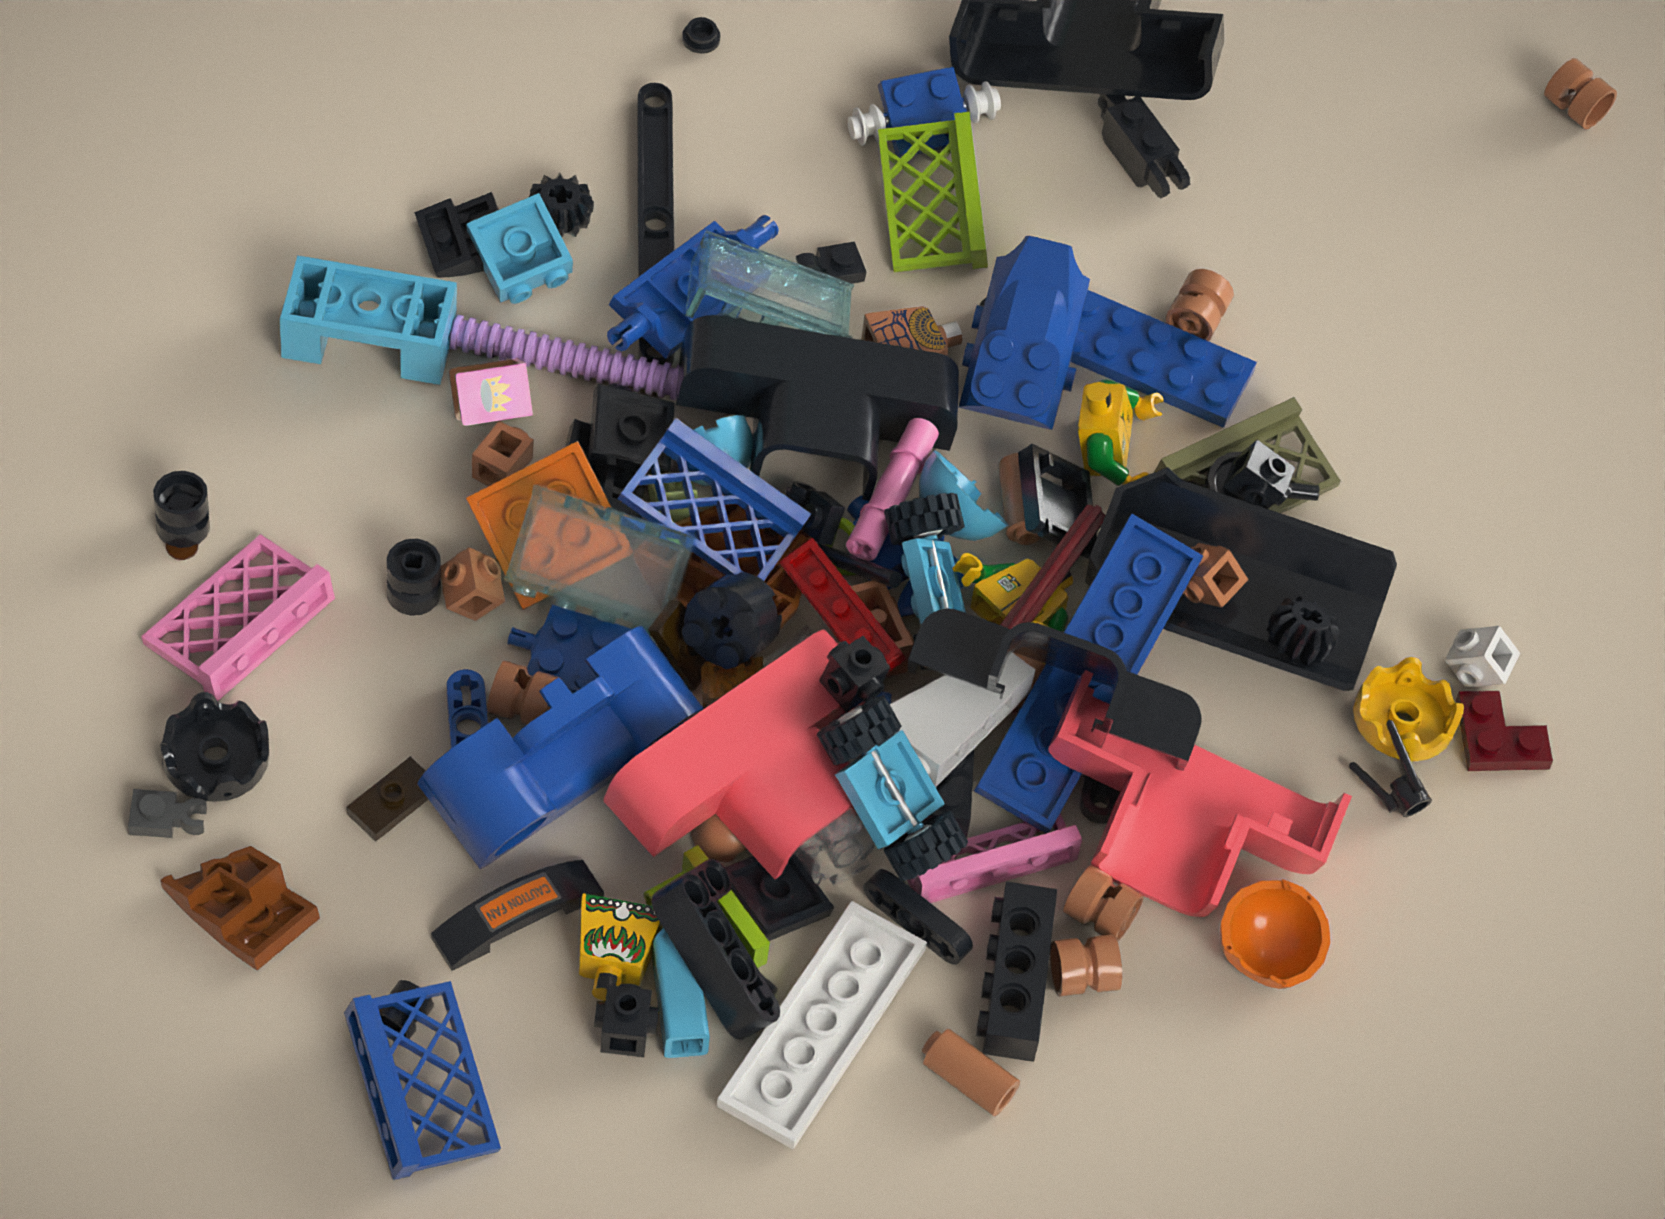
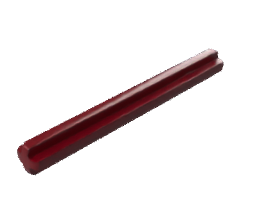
[1000,505,1105,629]

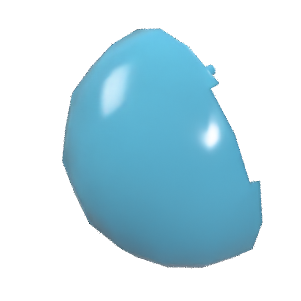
[919,450,1008,541]

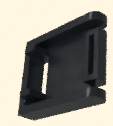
[1018,444,1097,559]

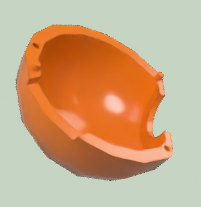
[1220,879,1331,989]

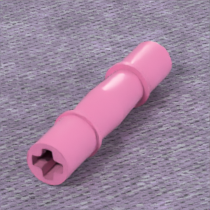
[846,418,939,561]

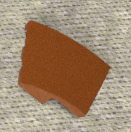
[160,846,320,970]

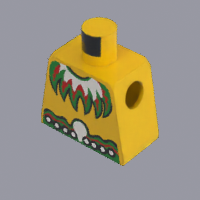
[579,893,663,1001]

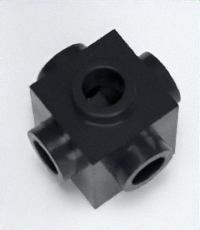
[1223,440,1295,509]
[819,636,890,712]
[594,984,659,1057]

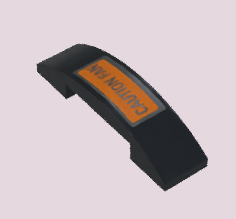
[431,859,604,971]

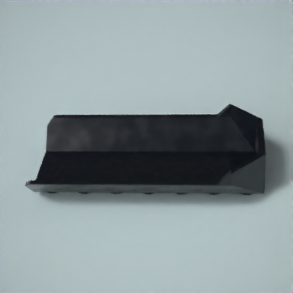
[1085,467,1397,691]

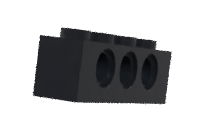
[976,881,1057,1062]

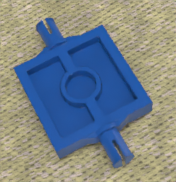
[507,604,631,693]

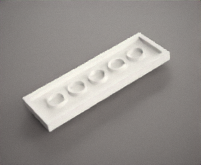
[717,901,927,1149]

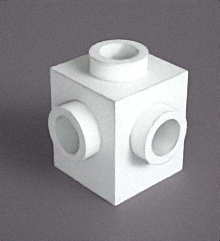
[1445,626,1520,688]

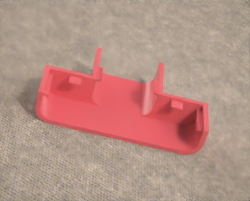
[603,630,865,879]
[1048,670,1352,917]

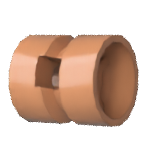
[1544,58,1617,129]
[1165,269,1234,341]
[487,660,562,725]
[1063,865,1144,942]
[1050,934,1122,997]

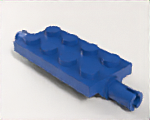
[607,215,779,359]

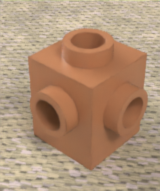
[1183,543,1249,607]
[441,547,505,621]

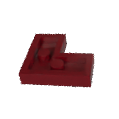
[1456,691,1553,771]

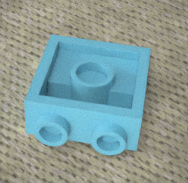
[467,193,573,304]

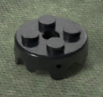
[160,692,270,802]

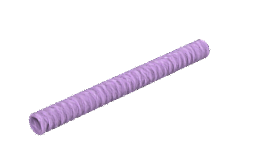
[449,315,679,401]

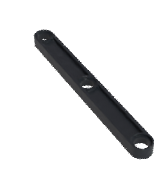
[637,82,675,366]

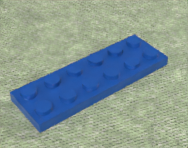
[1071,290,1257,428]

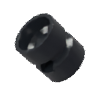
[153,471,210,548]
[387,539,441,616]

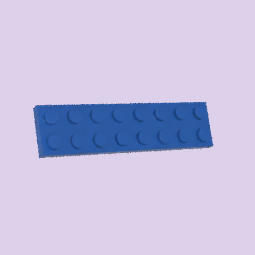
[974,514,1203,834]

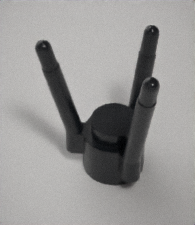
[1349,720,1432,817]

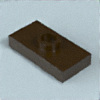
[648,600,714,691]
[347,756,428,841]

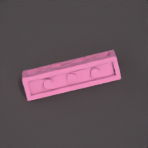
[907,814,1082,903]

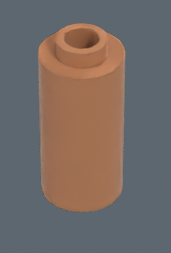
[998,453,1041,545]
[922,1029,1020,1117]

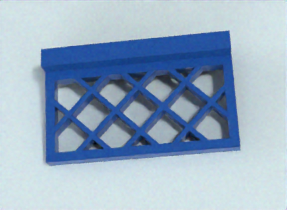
[618,418,811,581]
[344,981,501,1180]

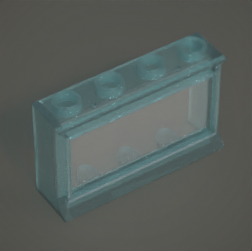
[685,230,854,338]
[504,483,698,636]

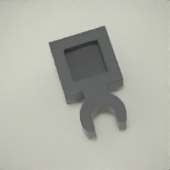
[128,789,207,838]

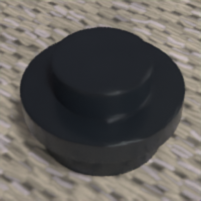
[682,17,721,54]

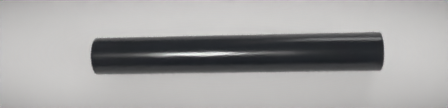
[817,543,902,588]

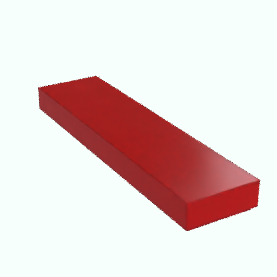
[779,538,906,672]

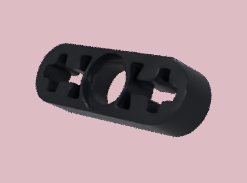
[863,869,973,965]

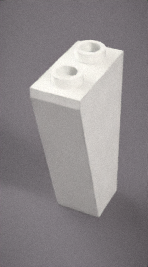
[890,653,1035,787]

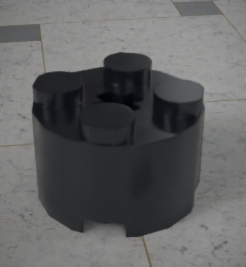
[682,572,782,669]

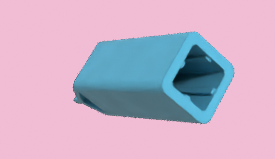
[652,928,710,1058]

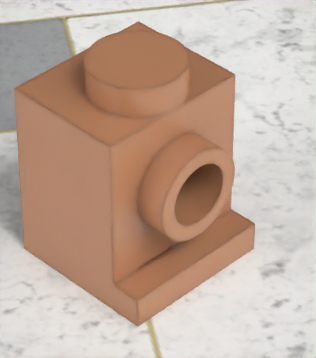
[472,421,534,486]

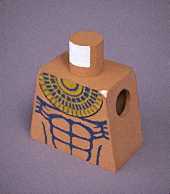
[861,306,963,356]

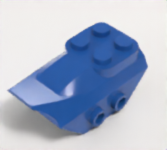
[958,236,1090,430]

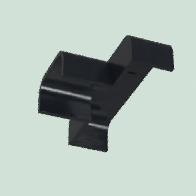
[949,0,1224,100]
[676,315,959,501]
[908,608,1202,771]

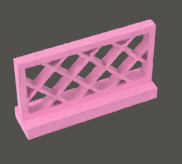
[141,534,335,701]

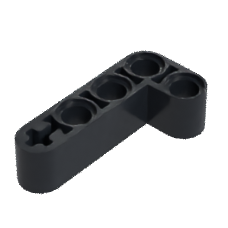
[651,859,780,1040]

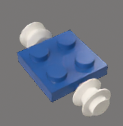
[848,67,1001,158]

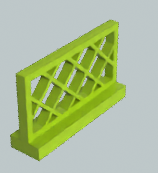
[878,112,988,272]

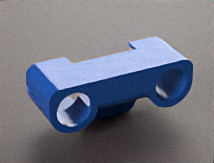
[417,626,704,869]

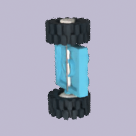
[884,493,986,670]
[817,696,968,881]

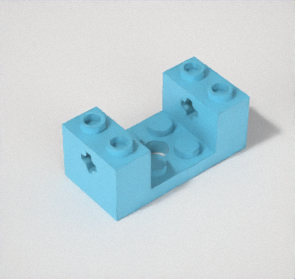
[280,255,457,385]

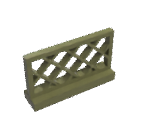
[1154,397,1341,513]

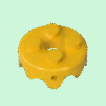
[1353,657,1464,761]

